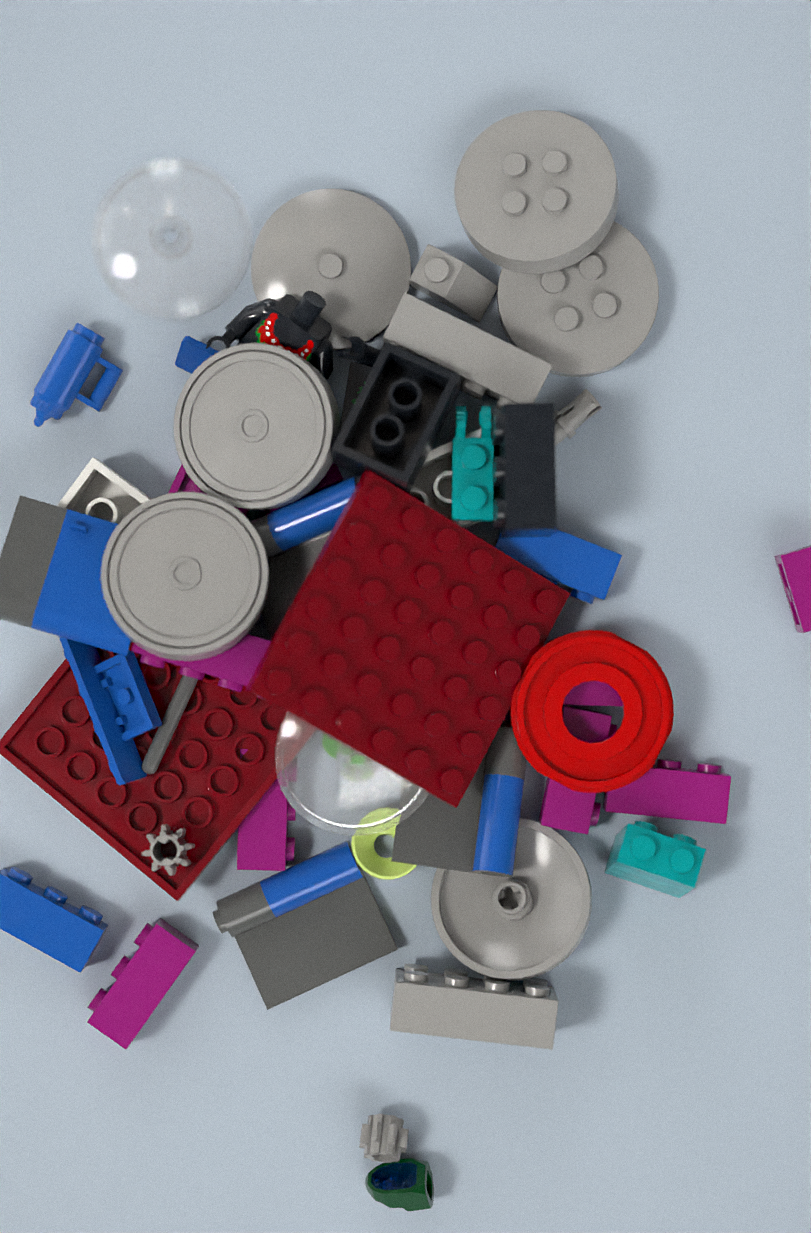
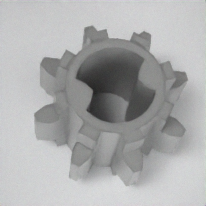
[142,824,195,876]
[359,1114,409,1163]

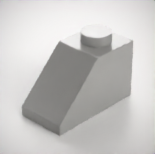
[409,244,498,323]

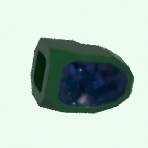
[365,1158,434,1212]

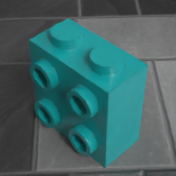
[604,821,706,898]

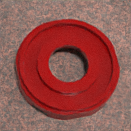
[510,630,674,793]

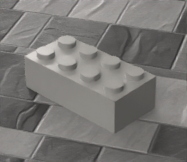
[383,293,552,410]
[390,964,558,1050]

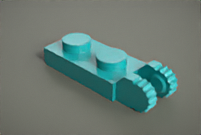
[451,406,494,521]

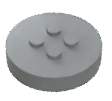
[454,110,619,274]
[497,222,659,377]
[174,343,341,510]
[101,492,269,661]

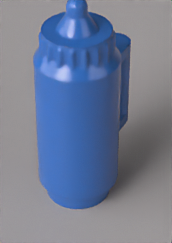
[30,323,123,427]

